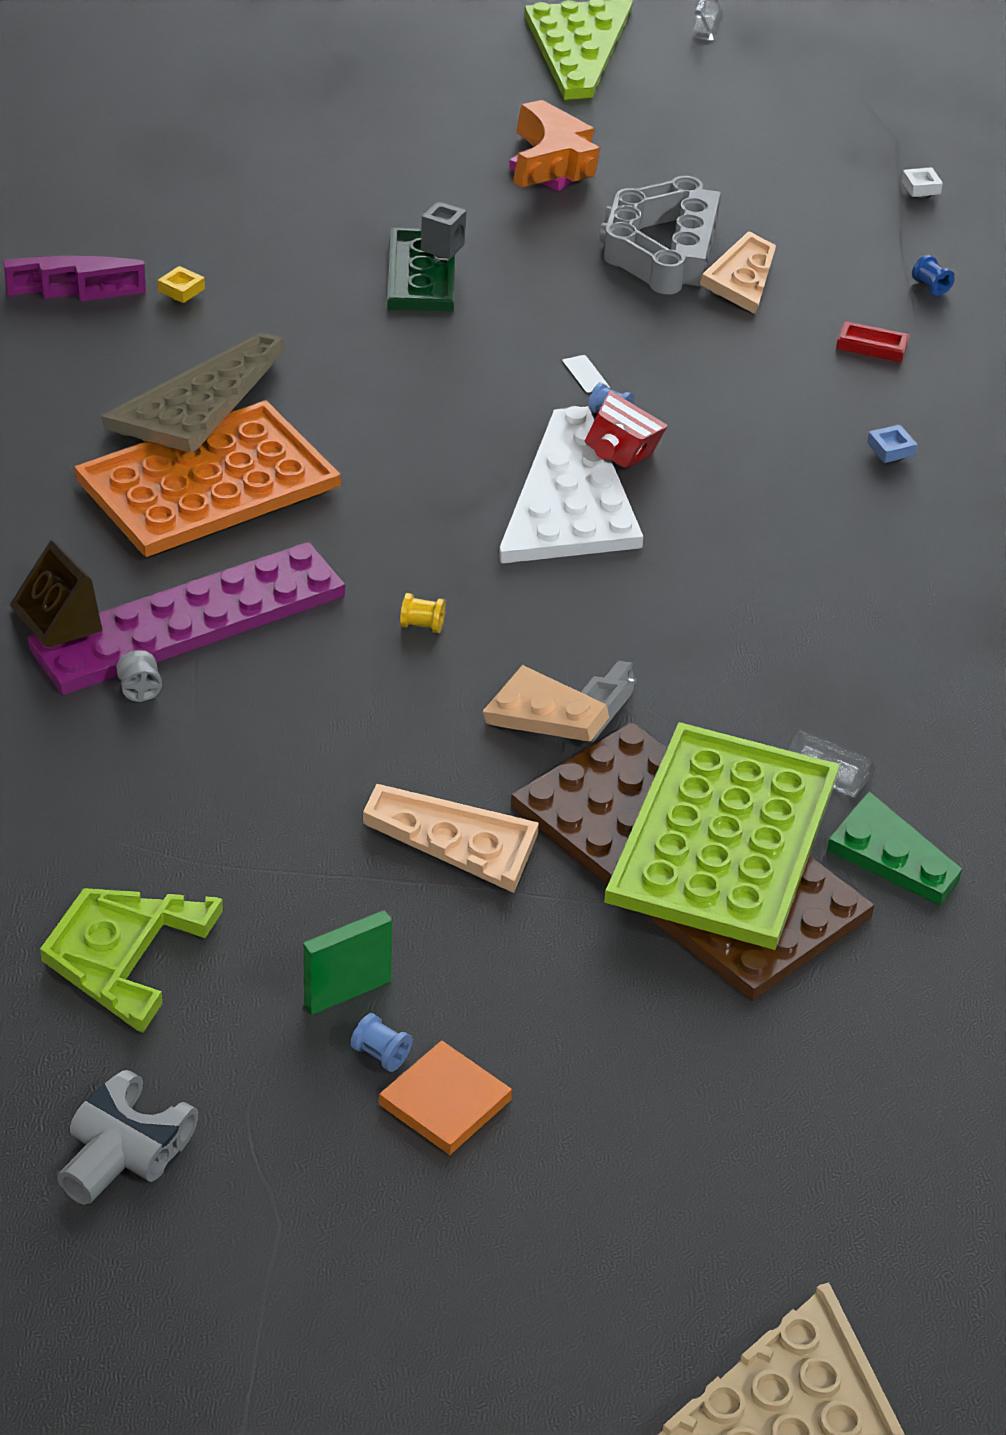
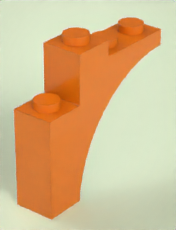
[513,100,600,188]

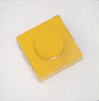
[157,266,205,303]

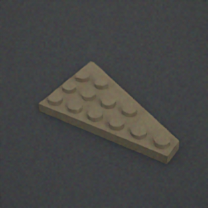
[101,333,285,453]

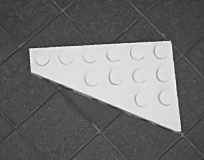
[499,406,643,563]

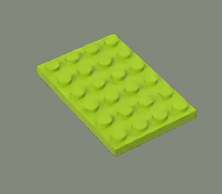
[604,722,840,950]

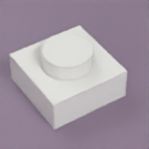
[901,167,943,198]

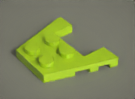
[40,888,223,1032]

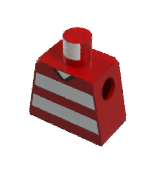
[584,390,668,468]

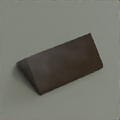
[10,540,103,647]

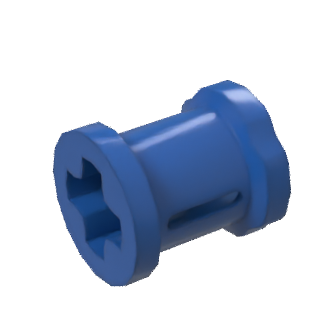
[912,255,955,296]

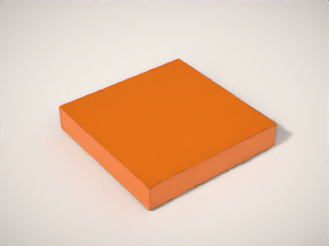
[379,1040,512,1155]

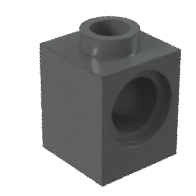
[421,201,466,260]

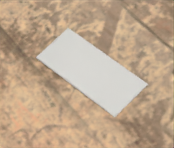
[562,355,610,393]

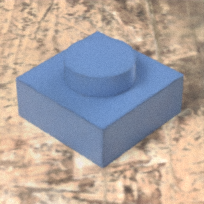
[867,425,917,463]

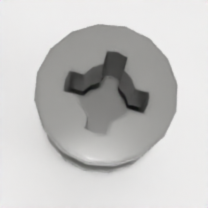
[116,650,162,702]

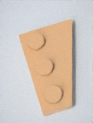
[700,231,776,315]
[483,665,610,742]

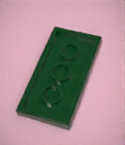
[387,227,455,312]

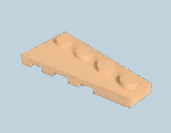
[363,784,539,893]

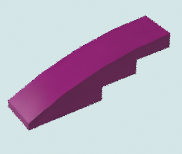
[3,256,146,301]

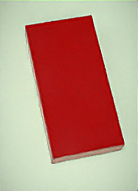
[836,321,910,362]

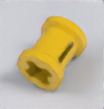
[400,593,446,634]

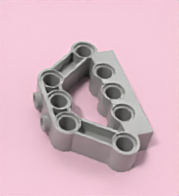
[599,176,721,294]

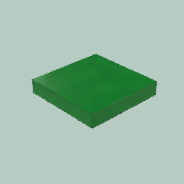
[303,910,392,1015]

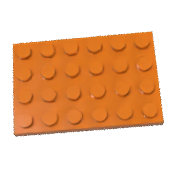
[74,400,341,558]

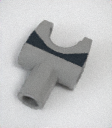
[57,1070,198,1205]

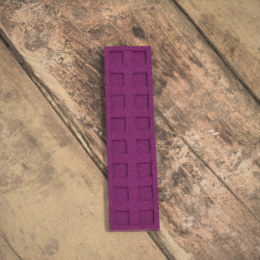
[28,542,345,696]

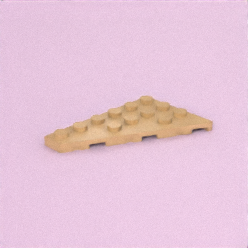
[658,1283,905,1435]

